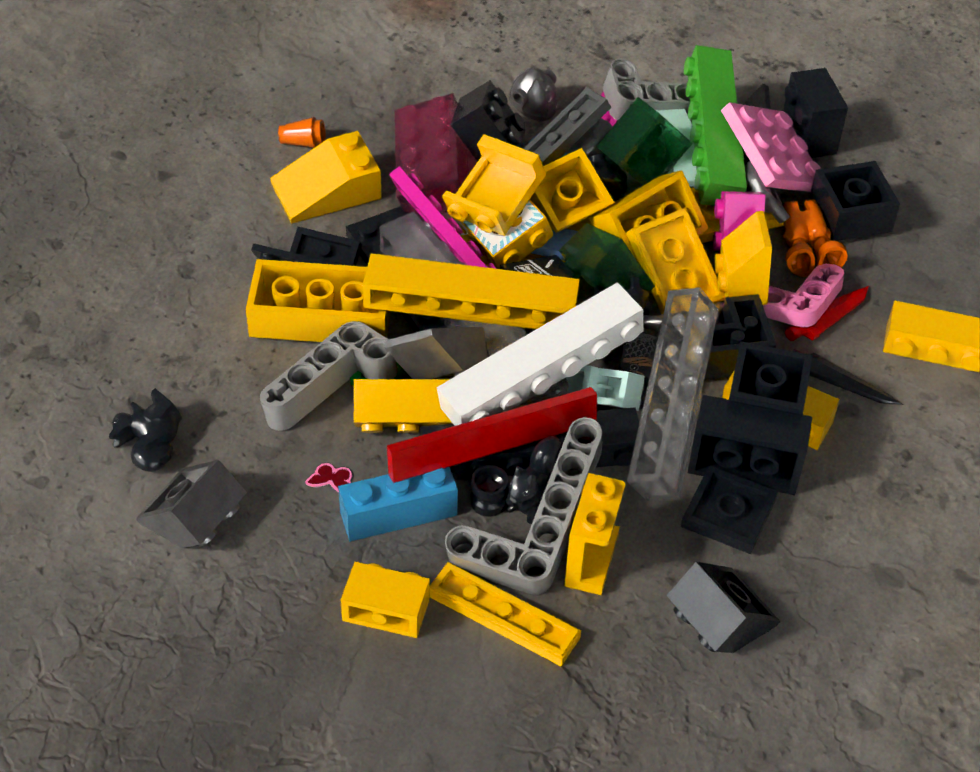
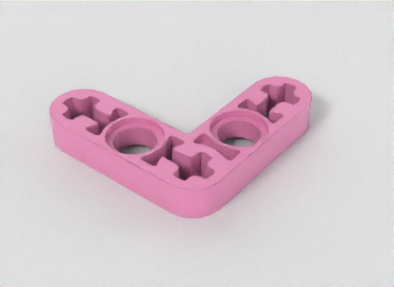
[763,264,844,327]

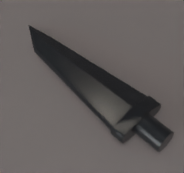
[793,349,903,404]

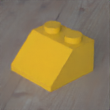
[530,148,615,233]
[714,211,772,305]

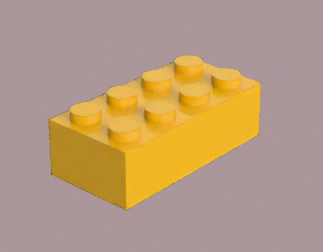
[246,259,391,342]

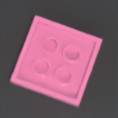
[721,102,821,192]

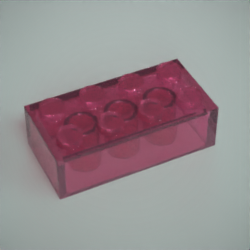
[395,93,469,221]

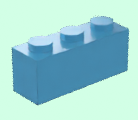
[338,467,458,542]

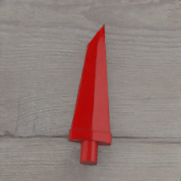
[785,286,869,341]

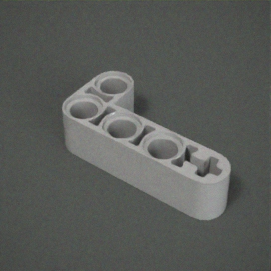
[603,58,692,123]
[260,321,398,431]

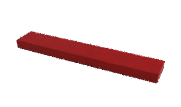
[387,387,597,483]

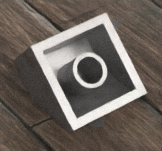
[383,327,488,379]
[136,460,247,548]

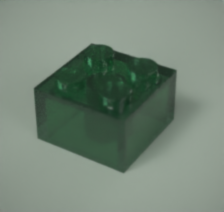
[597,97,693,185]

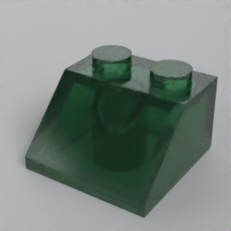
[558,223,655,291]

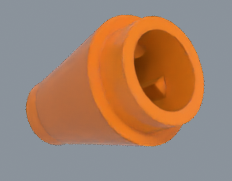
[278,117,326,148]

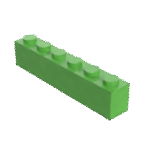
[684,45,747,206]

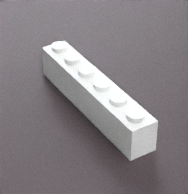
[437,282,643,426]

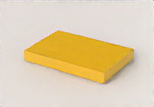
[626,207,725,314]

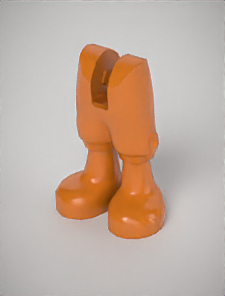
[783,200,848,277]

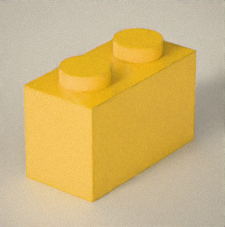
[341,562,430,638]

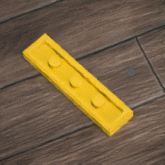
[430,562,581,667]

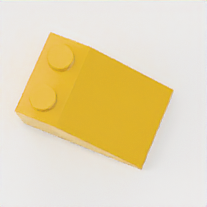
[270,131,382,224]

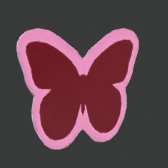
[305,463,352,492]

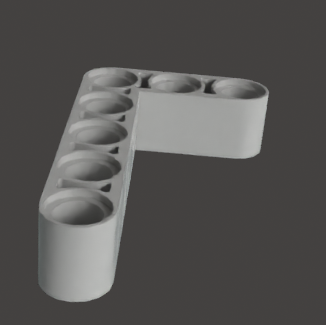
[445,417,602,595]

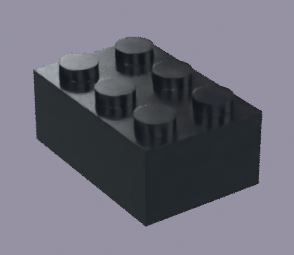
[687,395,813,495]

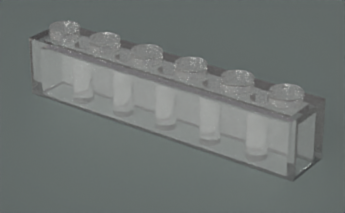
[627,287,719,501]

